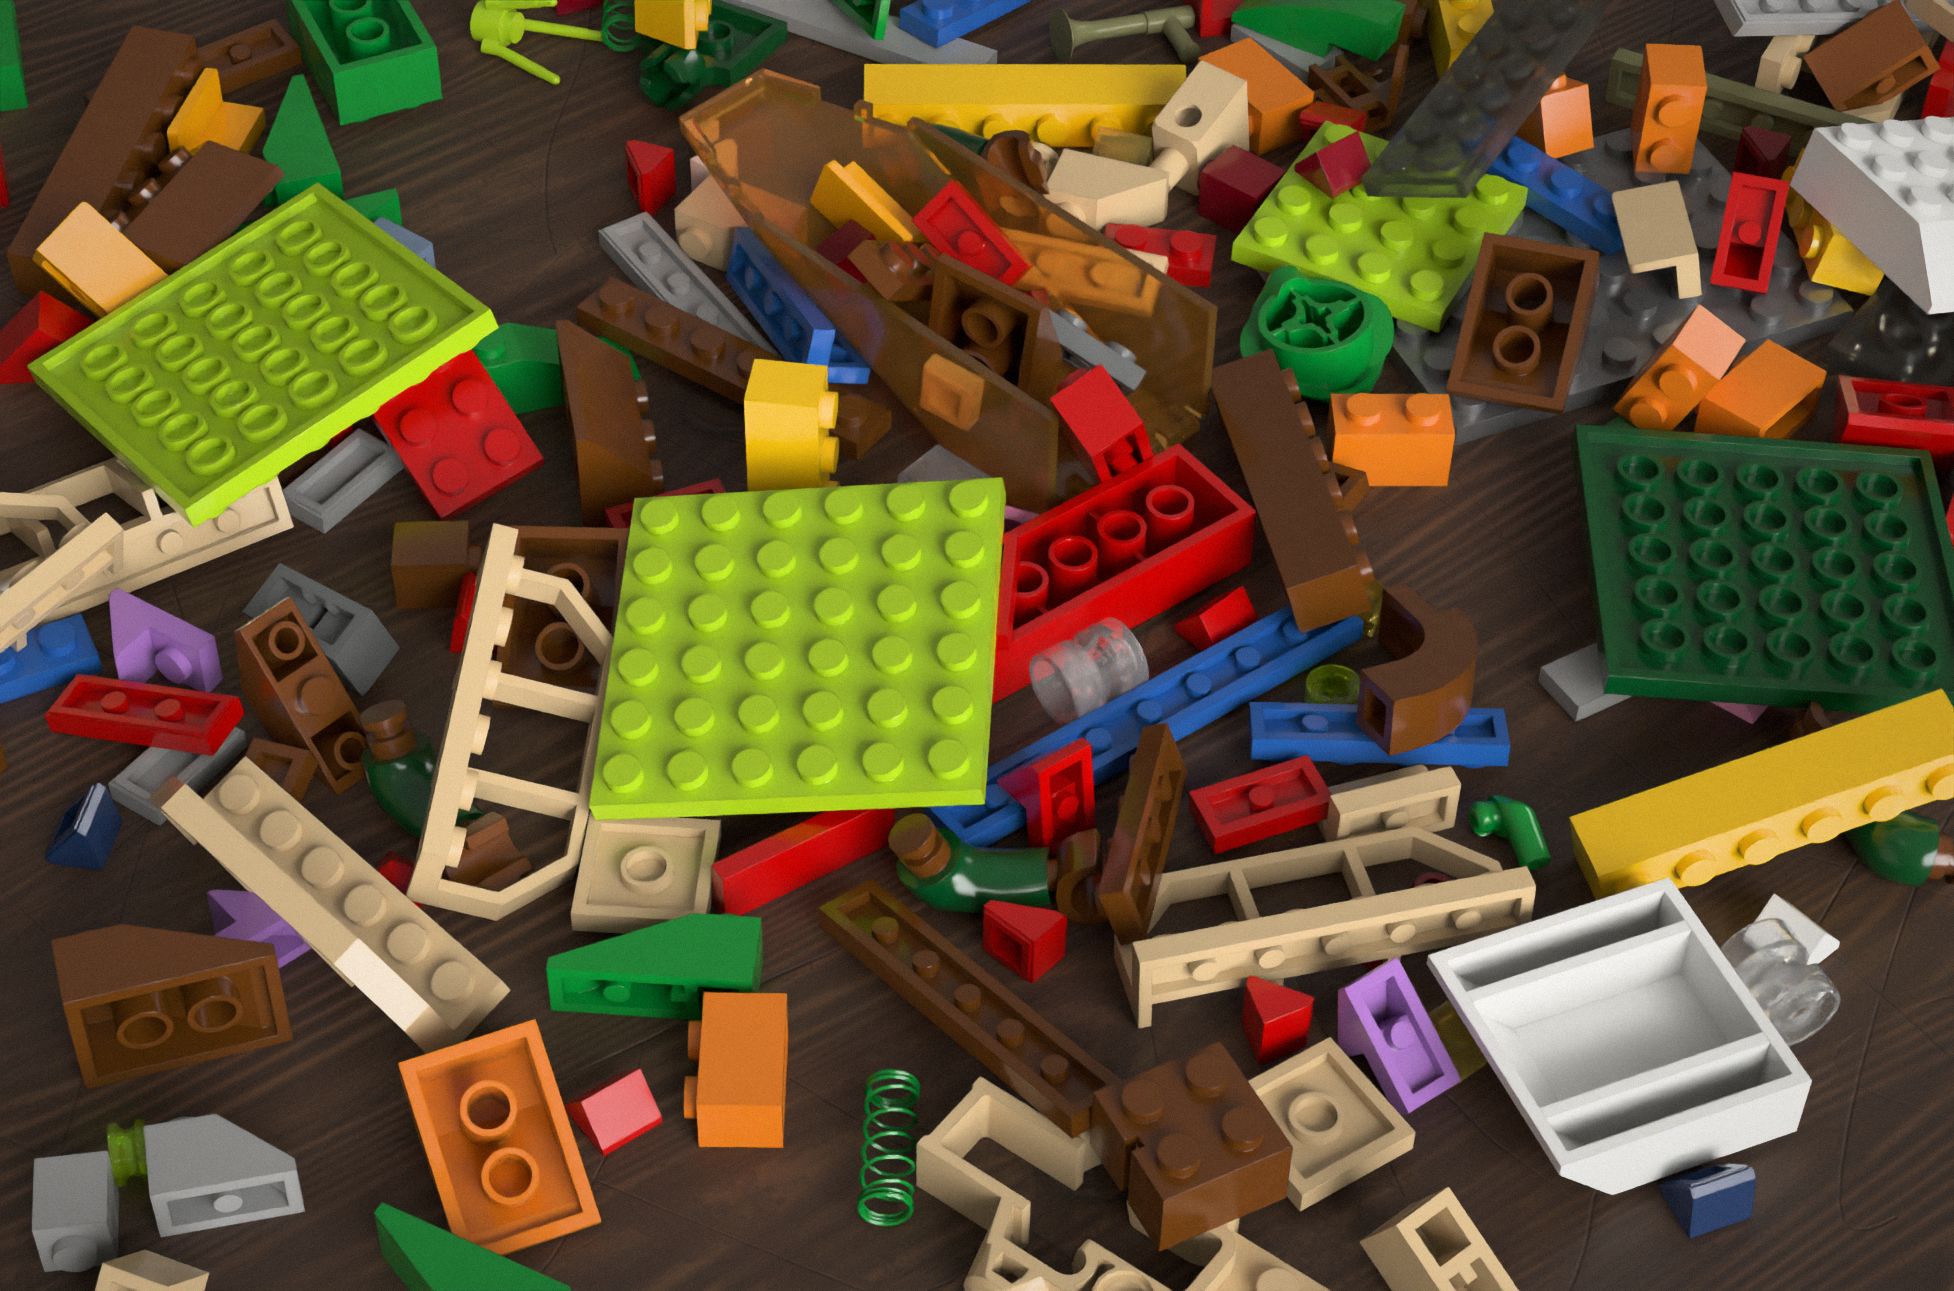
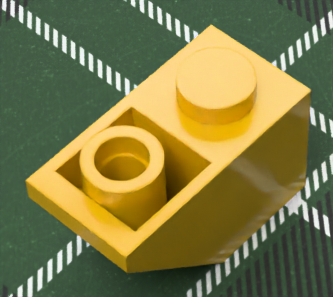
[634,0,712,49]

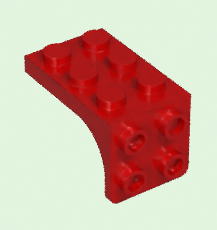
[370,349,544,521]

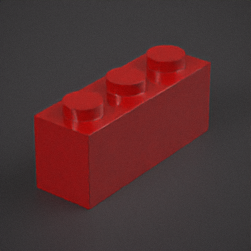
[1050,363,1154,485]

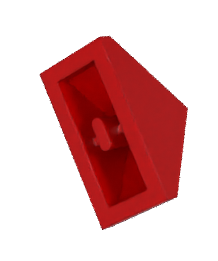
[0,291,95,385]

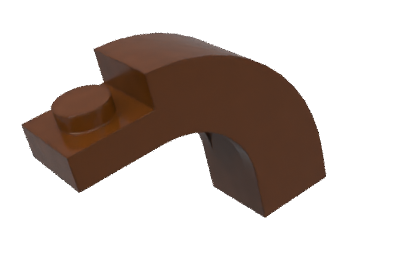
[1356,583,1478,756]

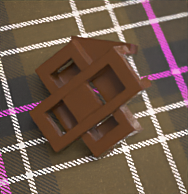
[1308,44,1409,134]

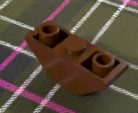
[234,597,370,796]

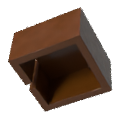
[1090,1041,1293,1252]

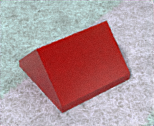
[1833,375,1954,473]

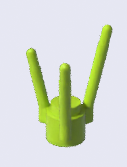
[470,0,608,85]

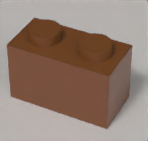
[1803,0,1941,112]

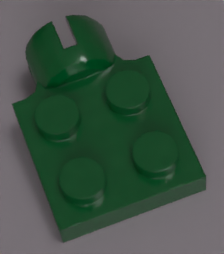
[638,0,788,111]

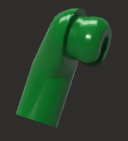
[1468,794,1552,871]

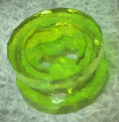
[1304,664,1360,705]
[107,1118,148,1187]

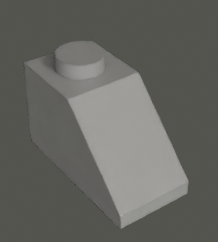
[144,1114,305,1237]

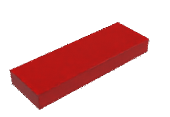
[44,674,245,756]
[711,808,895,916]

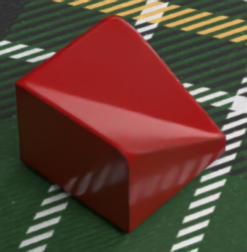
[983,900,1067,984]

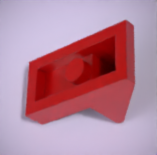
[1710,172,1790,294]
[997,737,1096,859]

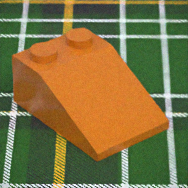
[398,1019,601,1256]

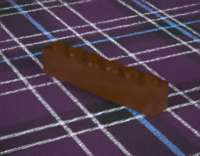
[6,25,205,304]
[1205,348,1375,634]

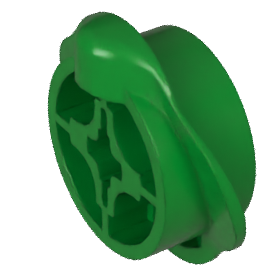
[1240,265,1394,404]

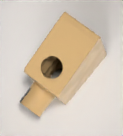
[1148,60,1250,196]

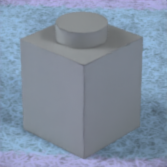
[32,1150,119,1272]

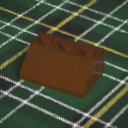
[107,140,285,276]
[555,319,664,527]

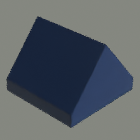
[45,782,123,871]
[1659,1162,1756,1239]

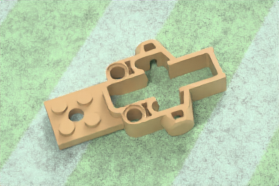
[916,1076,1331,1291]

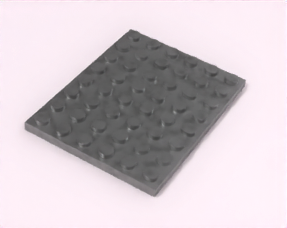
[1386,128,1853,446]

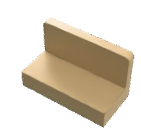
[1612,180,1702,299]
[1316,765,1461,842]

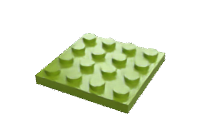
[1231,120,1528,333]

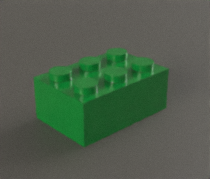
[285,0,443,126]

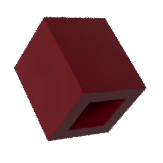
[1197,145,1287,234]

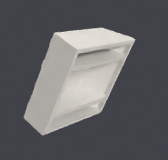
[1790,116,1954,314]
[1427,877,1812,1195]

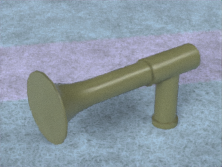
[1049,5,1201,64]

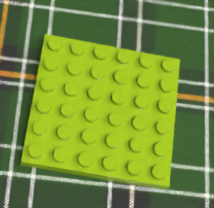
[27,182,499,528]
[589,477,1006,821]

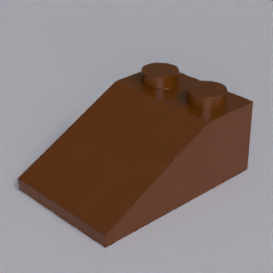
[1446,232,1600,415]
[921,253,1063,436]
[492,525,630,709]
[51,924,293,1090]

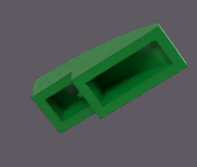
[1231,0,1406,62]

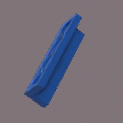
[726,227,871,384]

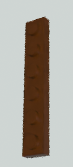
[576,276,891,461]
[818,879,1121,1139]

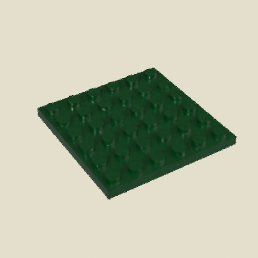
[1571,424,1954,713]

